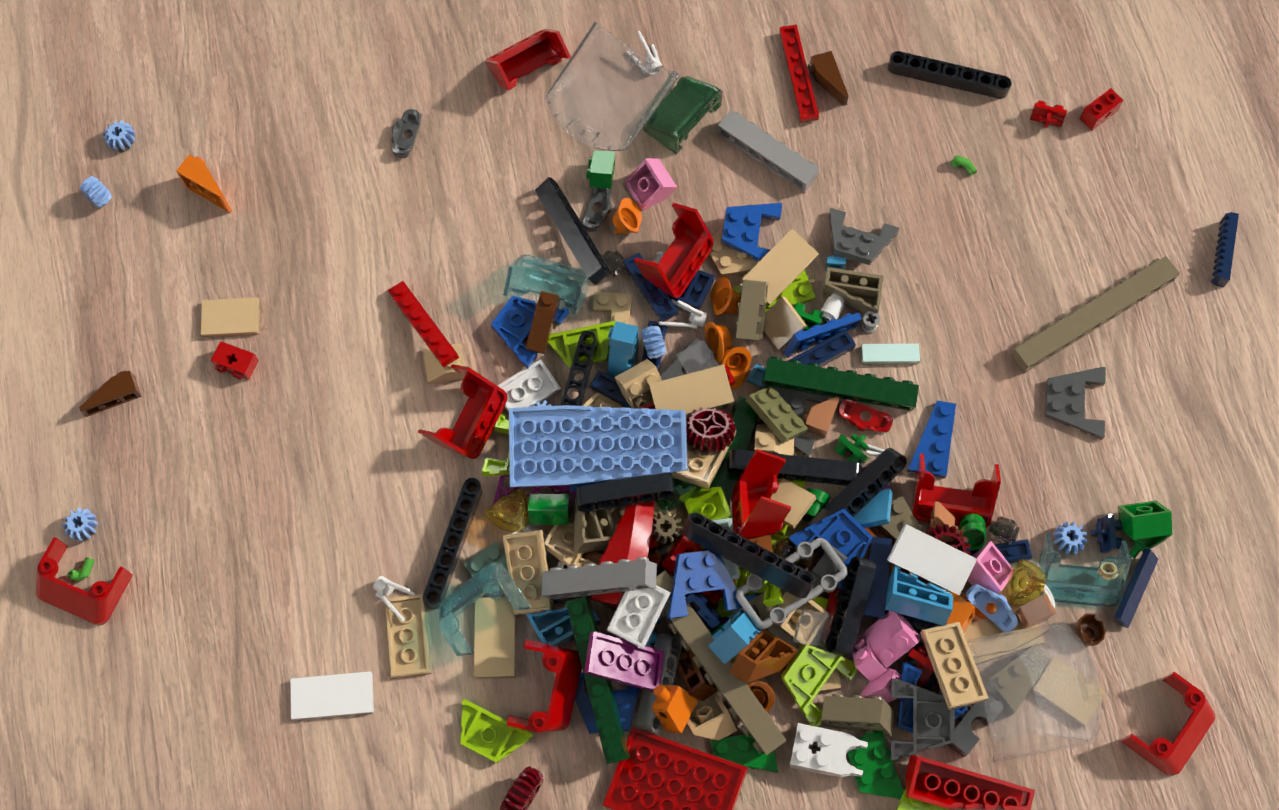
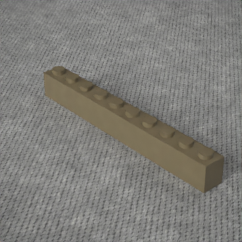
[1011,256,1180,373]
[656,570,787,755]

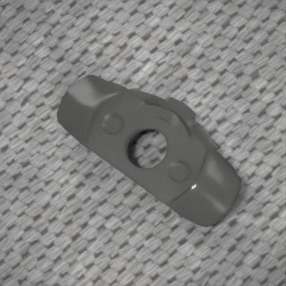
[391,109,422,158]
[583,187,612,232]

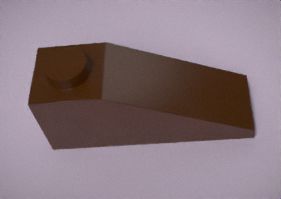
[808,51,849,106]
[526,291,560,354]
[79,370,142,417]
[678,646,718,701]

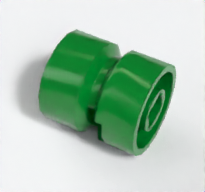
[802,488,830,522]
[959,513,986,550]

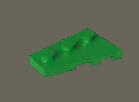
[710,735,778,773]

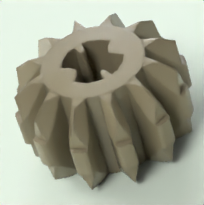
[651,510,683,544]

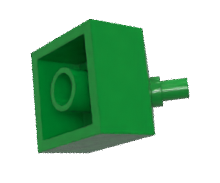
[1118,500,1173,559]

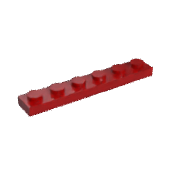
[779,24,819,123]
[387,281,459,368]

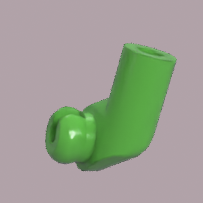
[950,155,977,176]
[67,557,95,582]

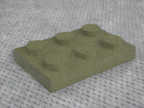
[746,386,808,443]

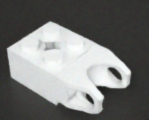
[790,723,868,778]

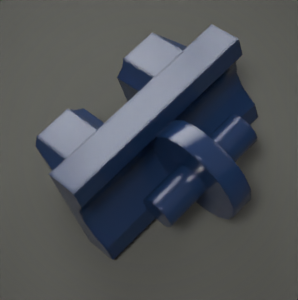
[1091,514,1124,554]

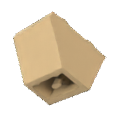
[615,359,662,409]

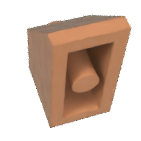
[803,397,840,438]
[927,502,958,543]
[1016,594,1056,629]

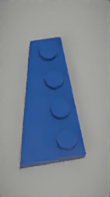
[784,313,862,358]
[907,400,956,478]

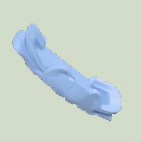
[966,584,1018,632]

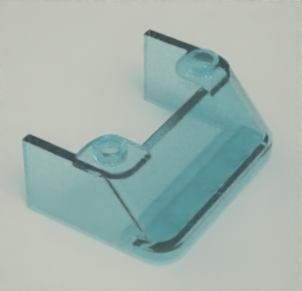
[503,254,591,315]
[1039,533,1131,607]
[439,562,531,656]

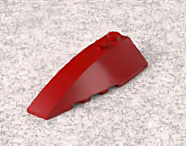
[590,501,655,607]
[906,755,1035,810]

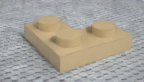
[593,291,632,325]

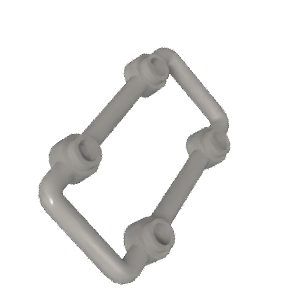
[736,538,847,629]

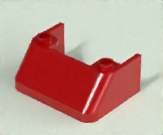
[485,29,571,90]
[634,203,714,298]
[417,364,507,459]
[731,449,791,540]
[912,454,1001,528]
[36,537,133,626]
[506,639,582,732]
[1121,672,1215,776]

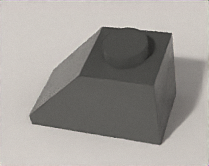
[810,545,848,589]

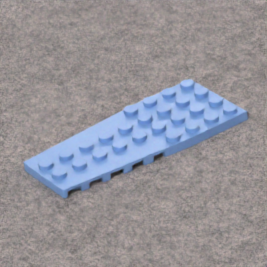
[509,405,687,487]

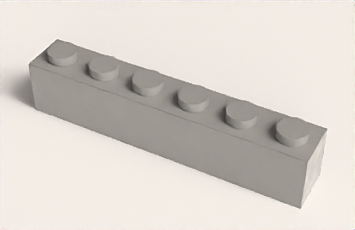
[717,110,819,193]
[541,557,657,600]

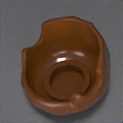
[1074,613,1106,646]

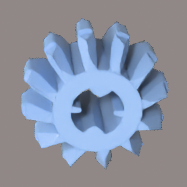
[103,120,136,152]
[80,176,112,208]
[641,326,666,359]
[62,508,98,542]
[1053,521,1088,555]

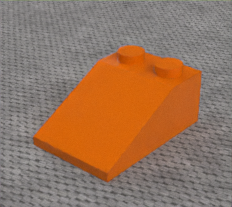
[176,154,232,213]

